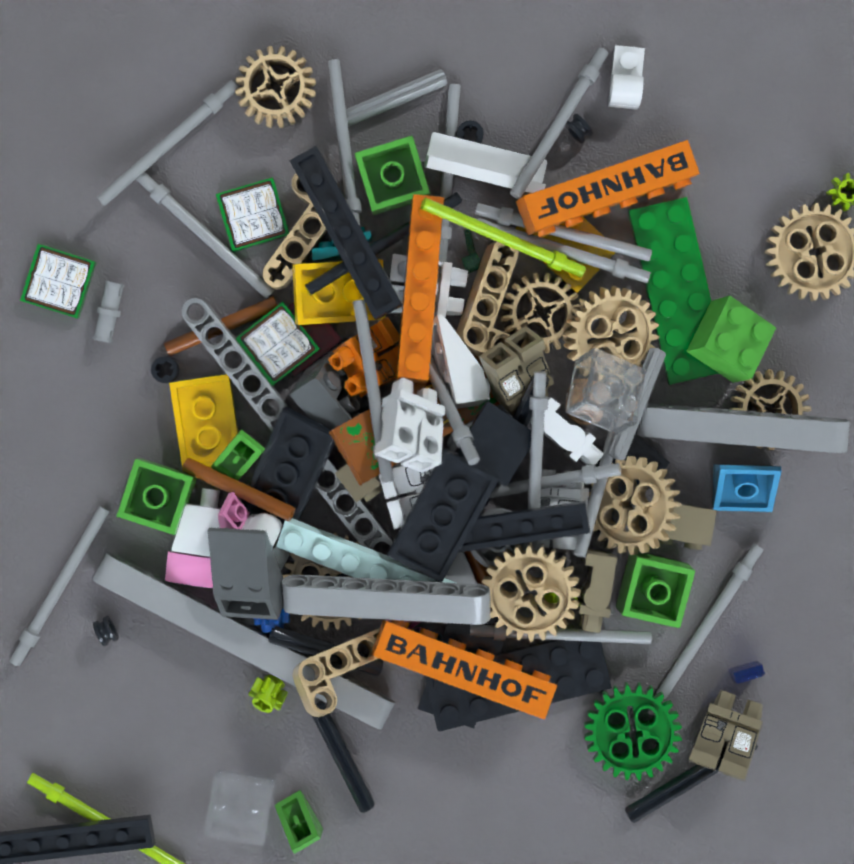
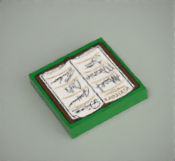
[216,177,289,252]
[20,244,97,319]
[235,302,320,386]

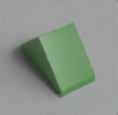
[211,429,265,480]
[274,790,323,854]

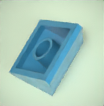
[712,464,782,512]

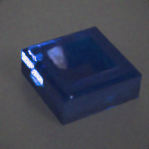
[729,661,765,684]

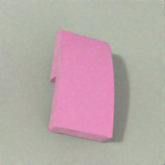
[218,492,250,529]
[165,551,213,588]

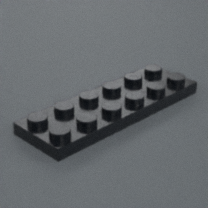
[424,640,612,732]

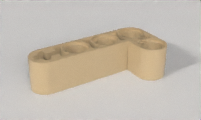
[263,174,327,290]
[456,241,519,362]
[292,628,380,717]

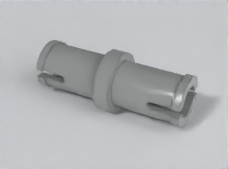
[93,281,124,343]

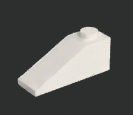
[431,314,490,409]

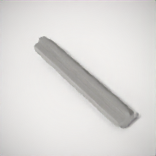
[346,69,447,127]
[608,348,666,460]

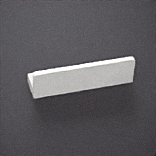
[424,132,547,193]

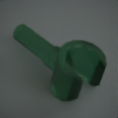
[461,229,480,273]

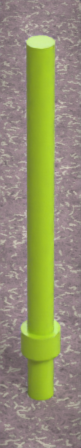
[420,197,586,277]
[27,772,185,864]

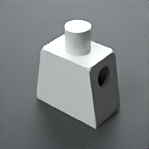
[172,488,221,557]

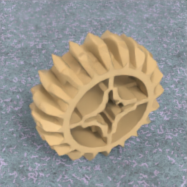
[235,46,316,128]
[501,273,582,354]
[729,369,811,450]

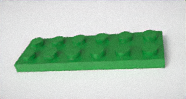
[628,197,719,385]

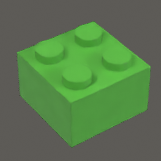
[354,136,430,216]
[686,295,776,383]
[117,458,197,535]
[615,552,696,628]

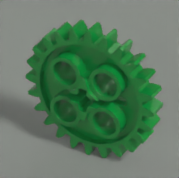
[584,682,682,781]

